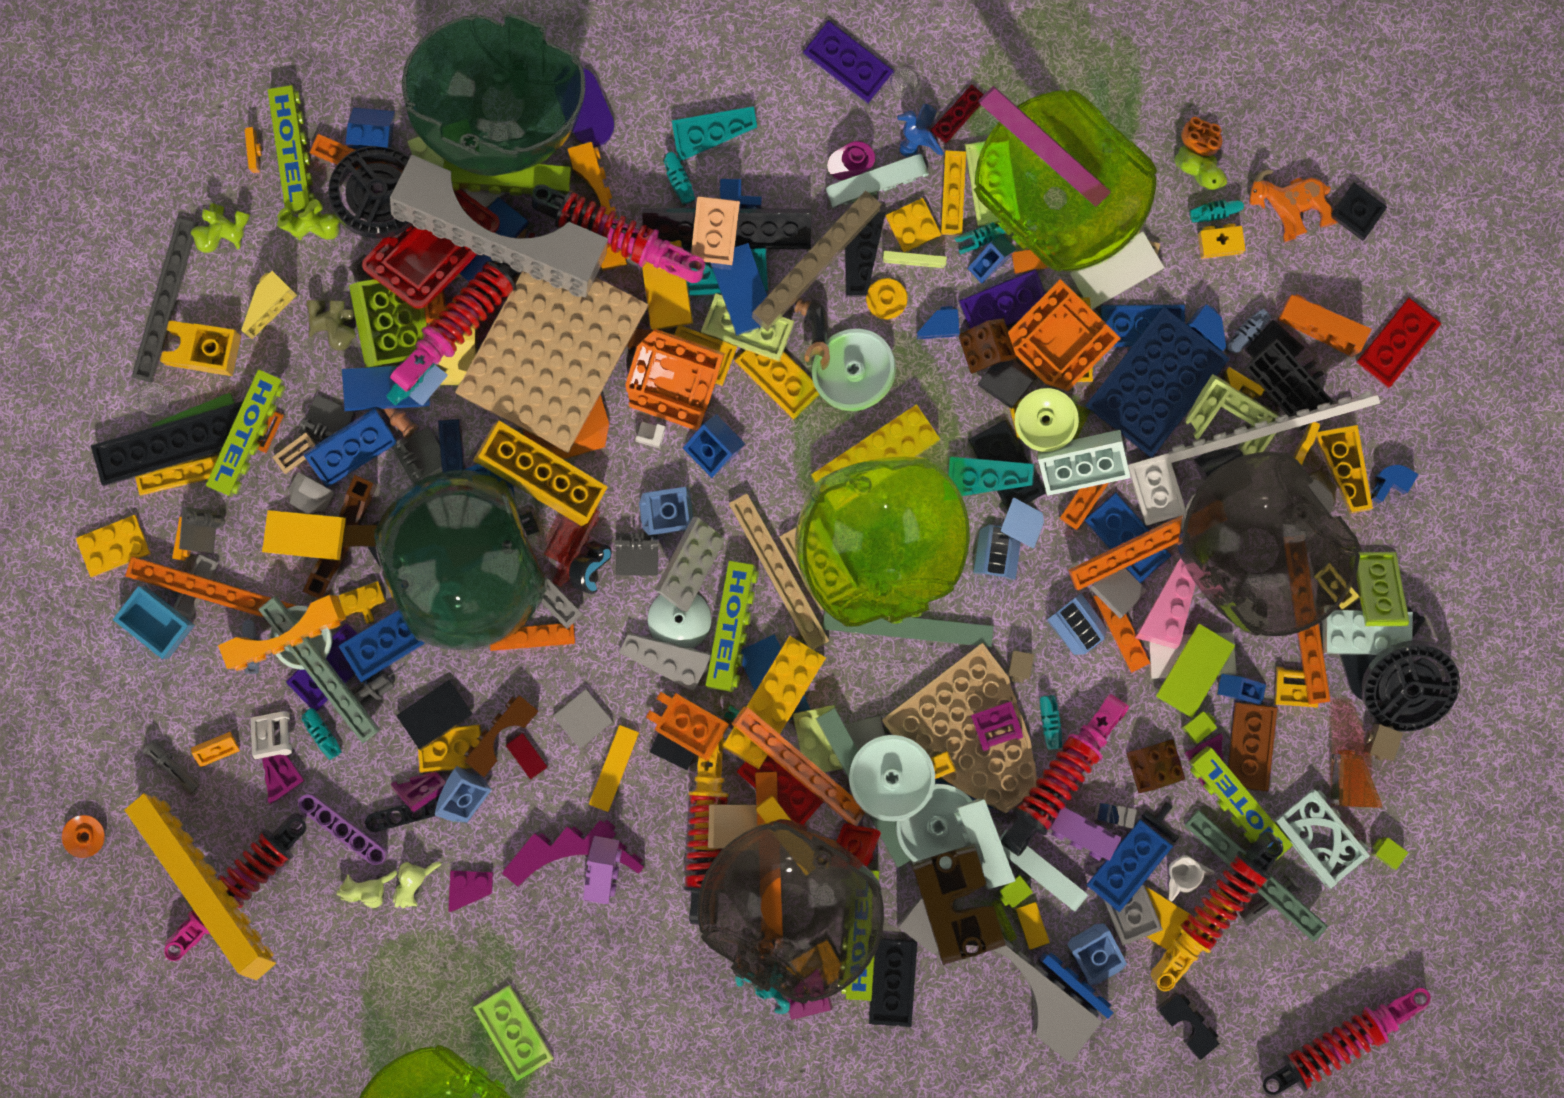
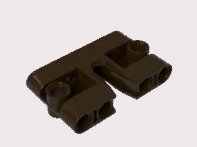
[911,844,1006,965]

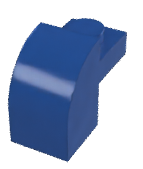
[720,179,762,209]
[1371,465,1419,503]

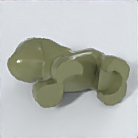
[306,300,356,351]

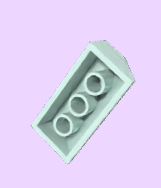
[1038,430,1131,496]
[954,799,1015,889]

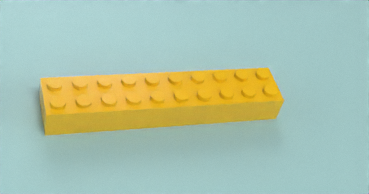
[124,793,277,980]

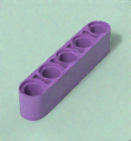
[298,794,388,865]

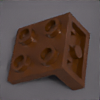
[959,318,1017,374]
[1126,739,1185,794]

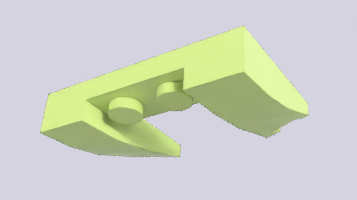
[1185,374,1282,464]

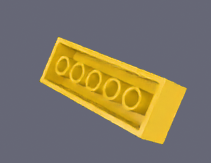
[811,404,940,512]
[473,421,608,526]
[723,636,826,769]

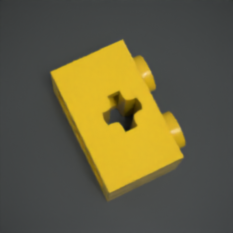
[1198,223,1246,259]

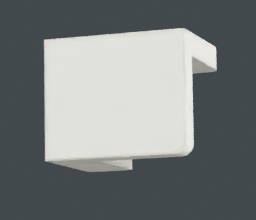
[635,422,666,449]

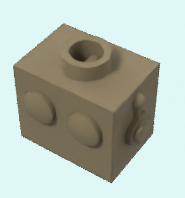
[1364,723,1403,761]

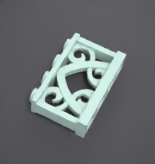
[1273,789,1370,889]

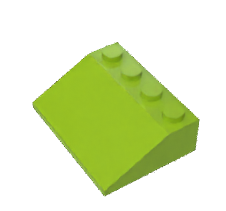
[349,279,427,368]

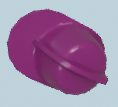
[828,141,875,181]

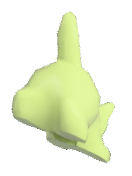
[392,861,442,908]
[336,871,397,908]

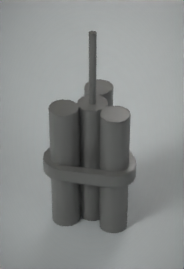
[350,664,406,708]

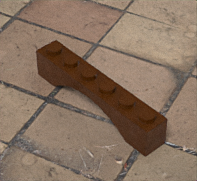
[302,475,377,599]

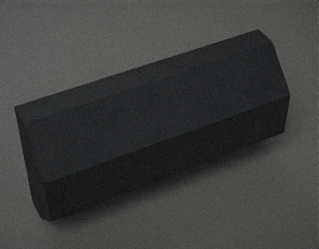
[1245,339,1334,430]

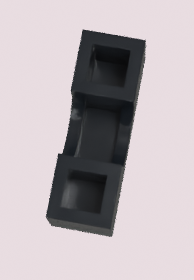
[1156,992,1220,1061]

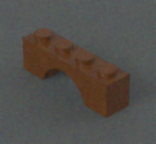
[464,695,539,778]

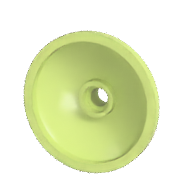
[1015,388,1079,452]

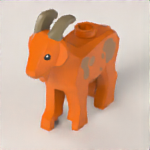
[1249,169,1338,243]

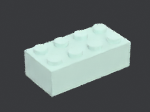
[1322,610,1413,655]

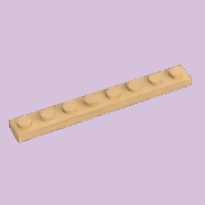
[729,494,829,650]

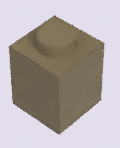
[1007,651,1034,683]

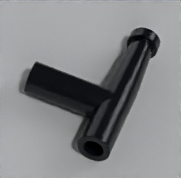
[1141,802,1180,843]

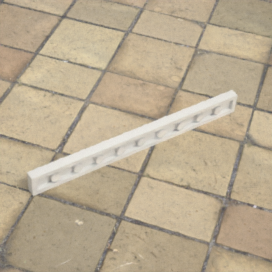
[1169,391,1380,463]

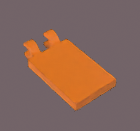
[646,692,729,761]

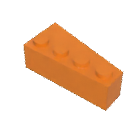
[1277,294,1372,357]

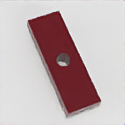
[930,84,984,145]

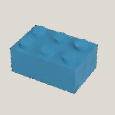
[113,586,195,659]

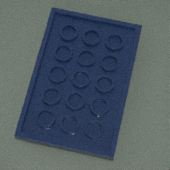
[1085,307,1230,458]

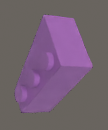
[1049,808,1121,861]
[583,836,622,905]

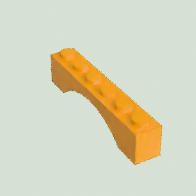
[568,142,629,271]
[218,595,346,671]

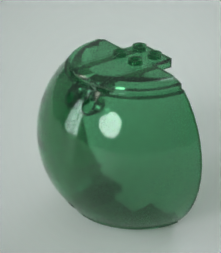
[402,11,585,176]
[374,470,548,651]

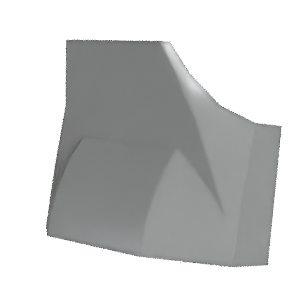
[1296,471,1337,512]
[288,472,335,514]

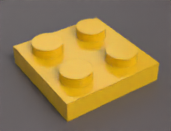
[885,198,941,253]

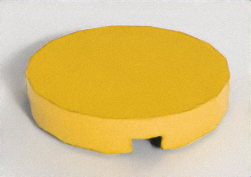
[866,278,908,320]

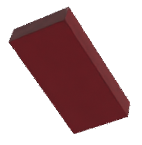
[506,733,548,780]

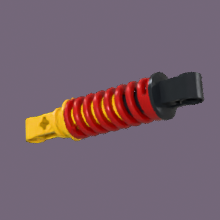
[683,736,729,926]
[1151,832,1283,991]

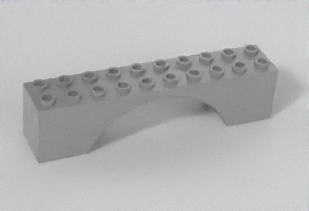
[390,155,608,298]
[897,895,1102,1063]

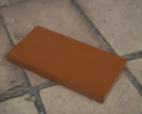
[1228,702,1278,792]

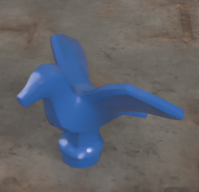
[897,104,944,157]

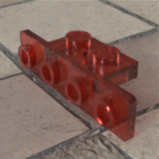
[544,509,600,587]

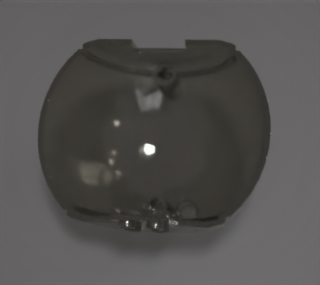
[1178,452,1361,636]
[698,819,884,1004]

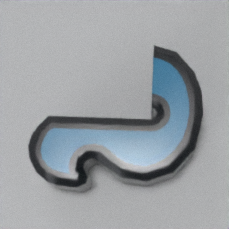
[569,541,612,594]

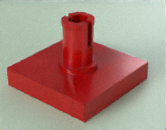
[828,823,881,871]

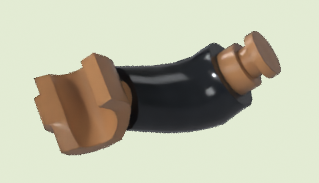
[794,298,830,370]

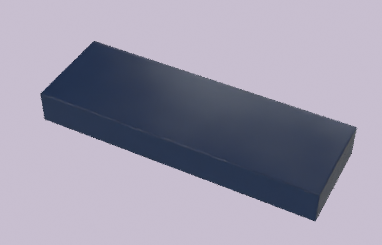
[438,419,464,483]

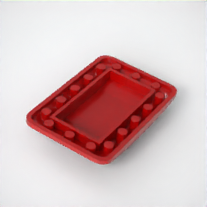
[362,189,500,309]

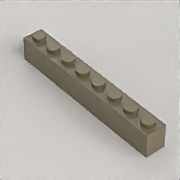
[752,191,881,332]

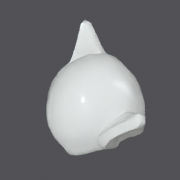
[1169,855,1215,901]

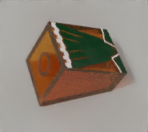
[1330,750,1382,808]

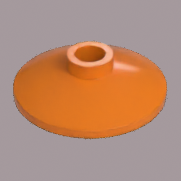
[62,815,105,858]

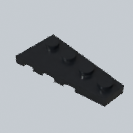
[844,212,886,297]

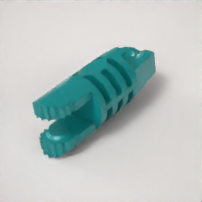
[663,151,695,205]
[1189,199,1244,222]
[954,222,1009,255]
[1039,695,1062,750]
[301,708,342,760]

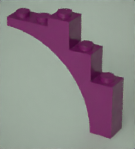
[502,819,645,887]

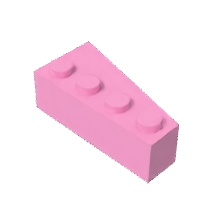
[1135,559,1201,649]

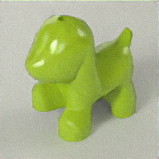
[1174,145,1227,190]
[277,199,340,240]
[191,203,250,253]

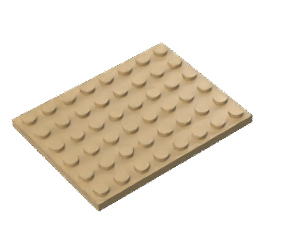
[455,271,648,453]

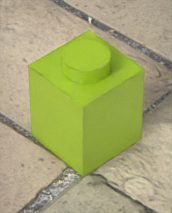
[1181,711,1217,744]
[1372,837,1409,870]
[998,875,1033,908]

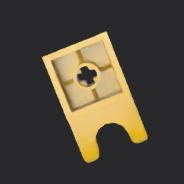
[160,321,241,376]

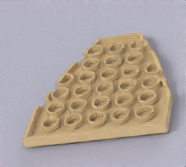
[881,643,1038,813]

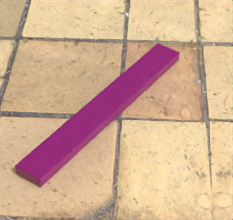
[978,85,1111,207]

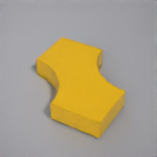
[1290,422,1320,467]

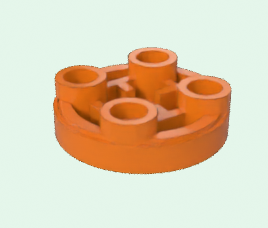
[1181,117,1223,156]

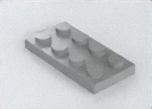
[655,517,725,612]

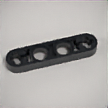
[365,796,439,832]

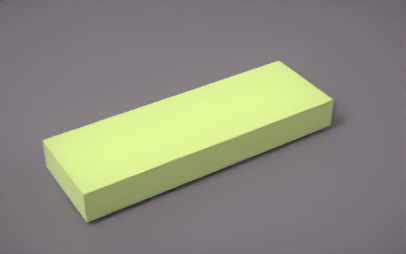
[883,251,947,268]

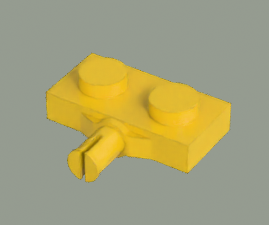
[338,581,386,624]

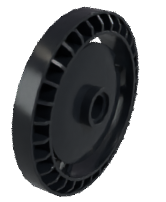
[328,146,413,238]
[1361,640,1460,732]

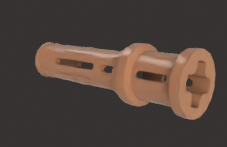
[381,408,419,439]

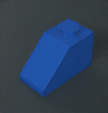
[967,234,1017,284]
[1187,304,1226,351]
[916,306,960,339]
[1217,674,1266,705]

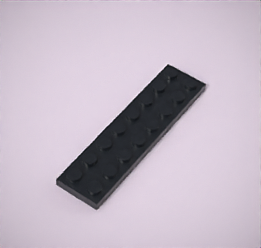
[642,208,811,250]
[91,401,267,487]

